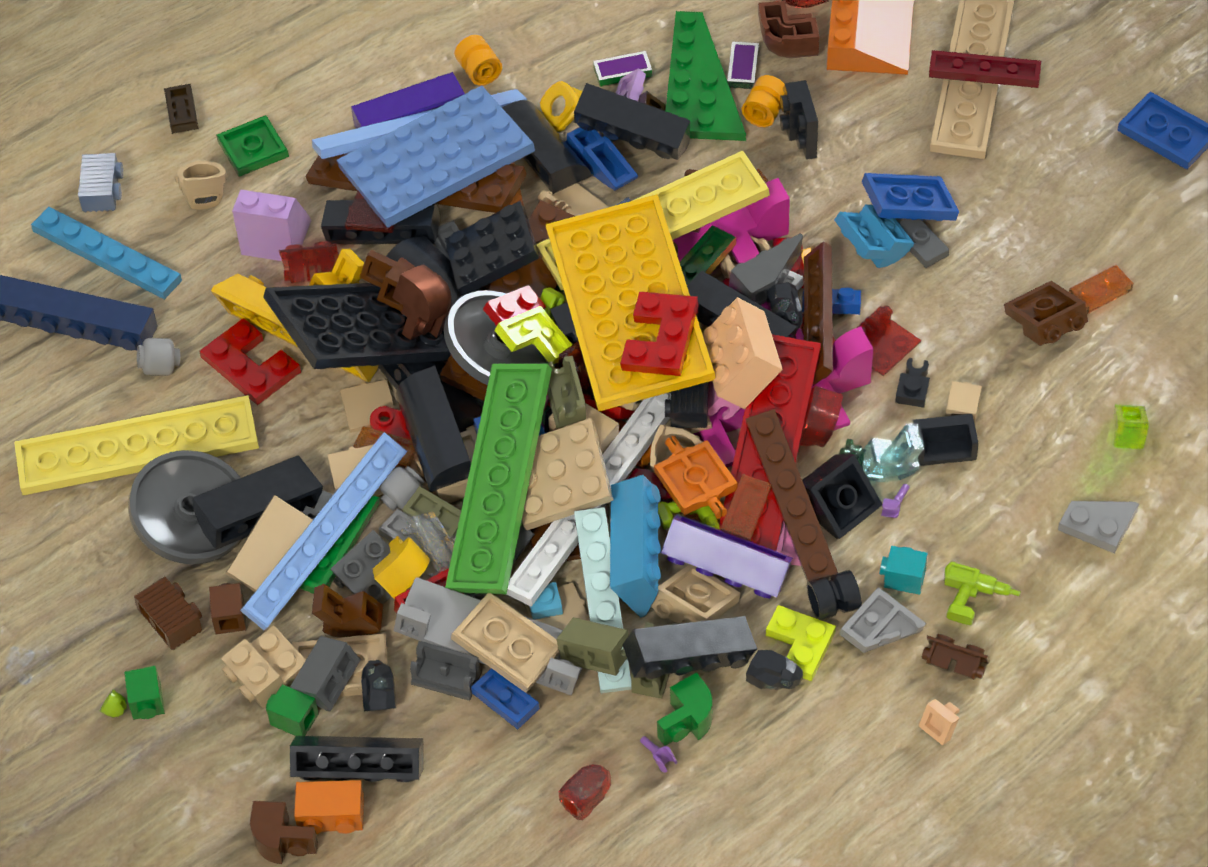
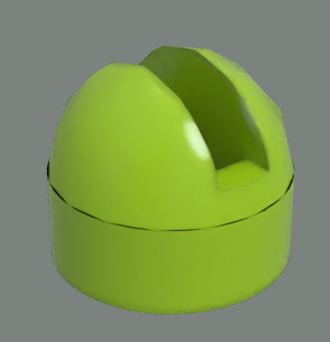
[100,690,127,718]

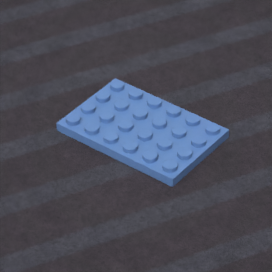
[337,86,535,228]

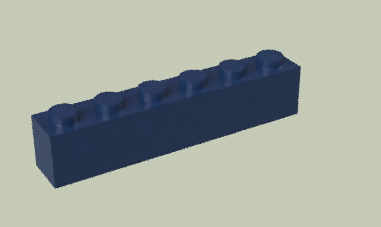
[0,275,158,351]

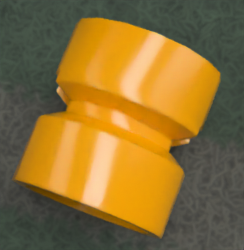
[454,35,502,86]
[741,75,784,128]

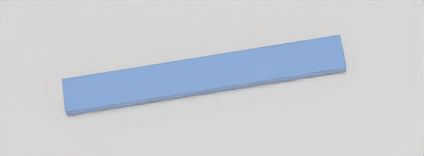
[312,89,527,159]
[240,432,407,630]

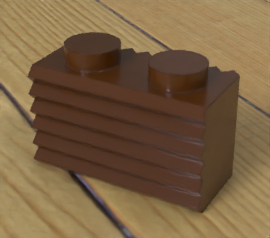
[134,576,202,650]

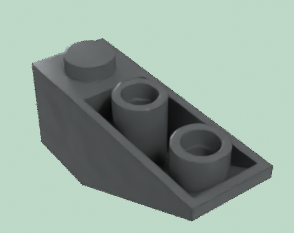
[729,233,803,305]

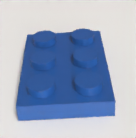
[1117,91,1208,170]
[862,173,959,221]

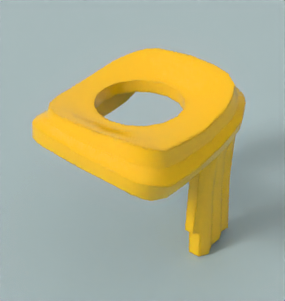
[540,81,583,132]

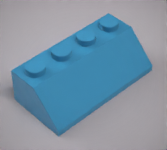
[610,475,661,618]

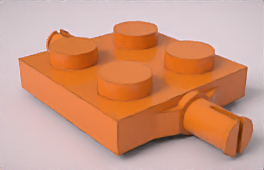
[654,436,738,518]

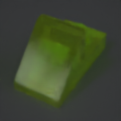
[1113,404,1149,449]

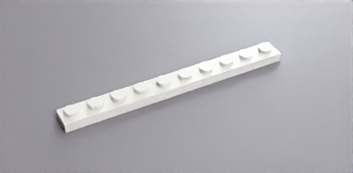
[506,393,671,607]

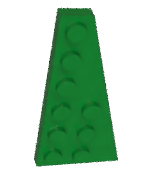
[665,11,746,141]

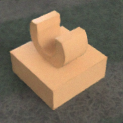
[919,699,960,746]

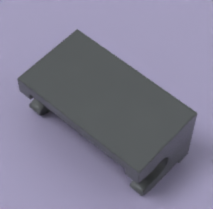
[290,636,361,712]
[410,641,481,701]

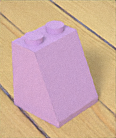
[232,190,311,263]

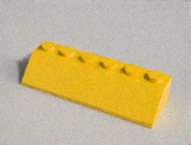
[211,273,378,382]

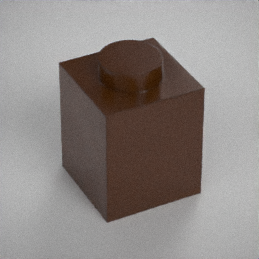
[209,583,246,635]

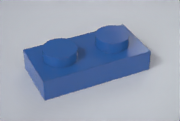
[802,288,861,315]
[471,668,540,730]

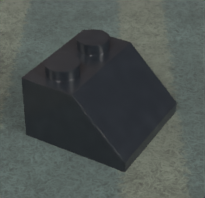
[802,454,883,539]

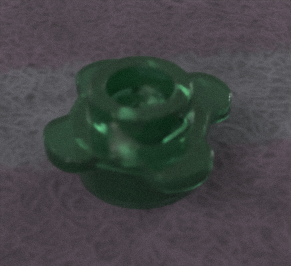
[839,439,864,467]

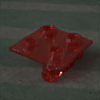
[279,241,339,284]
[857,305,921,376]

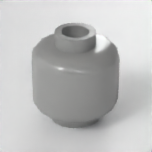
[137,338,180,376]
[380,466,424,511]

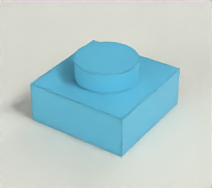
[529,582,563,620]

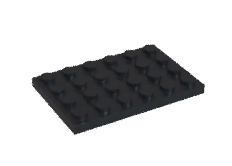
[263,283,451,369]

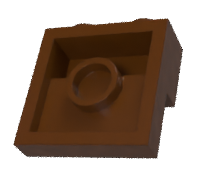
[1004,281,1088,346]

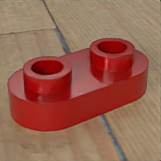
[370,406,414,448]

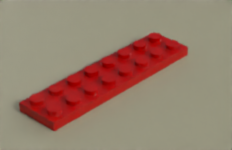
[719,334,821,551]

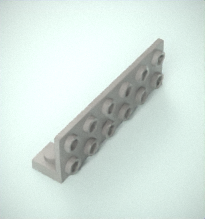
[394,578,582,696]

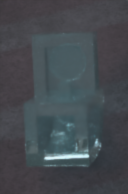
[858,423,923,482]

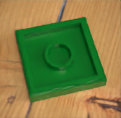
[216,115,289,177]

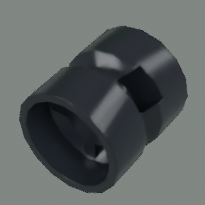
[807,570,862,620]

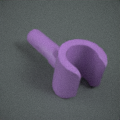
[881,484,910,518]
[640,736,678,773]

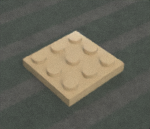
[522,418,613,530]

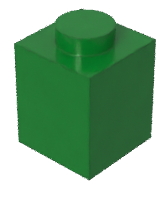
[124,666,165,720]
[266,684,319,736]

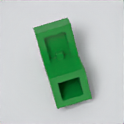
[657,672,712,746]

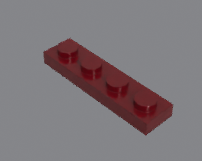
[929,50,1042,88]

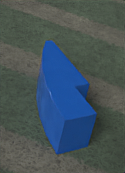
[566,127,638,191]

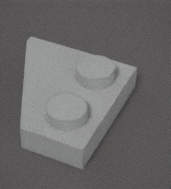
[1058,501,1139,554]
[839,587,926,653]

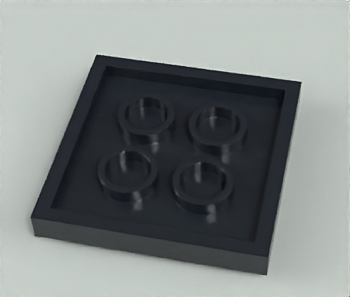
[445,201,540,297]

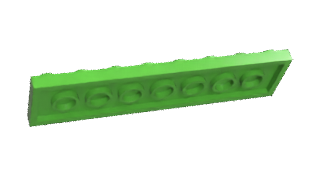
[445,364,552,594]

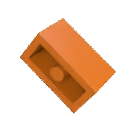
[294,780,364,834]

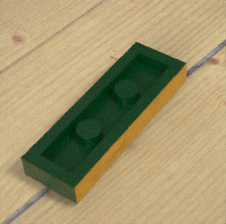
[679,225,736,285]

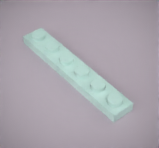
[574,507,632,694]

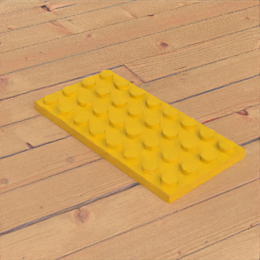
[545,194,715,412]

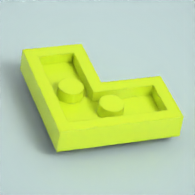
[494,306,576,364]
[766,605,836,681]

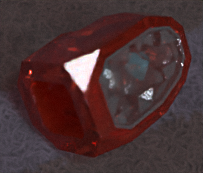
[558,764,611,820]

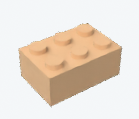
[702,297,783,409]

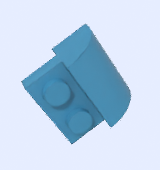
[834,204,915,268]

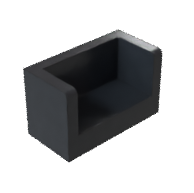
[911,414,978,466]

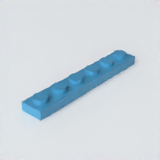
[31,207,182,300]

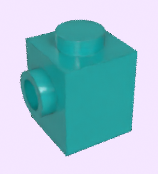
[879,546,928,595]

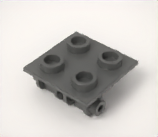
[330,529,391,604]

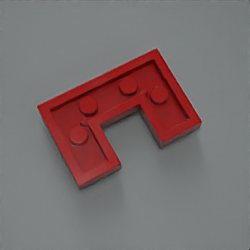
[620,291,699,376]
[199,318,301,406]

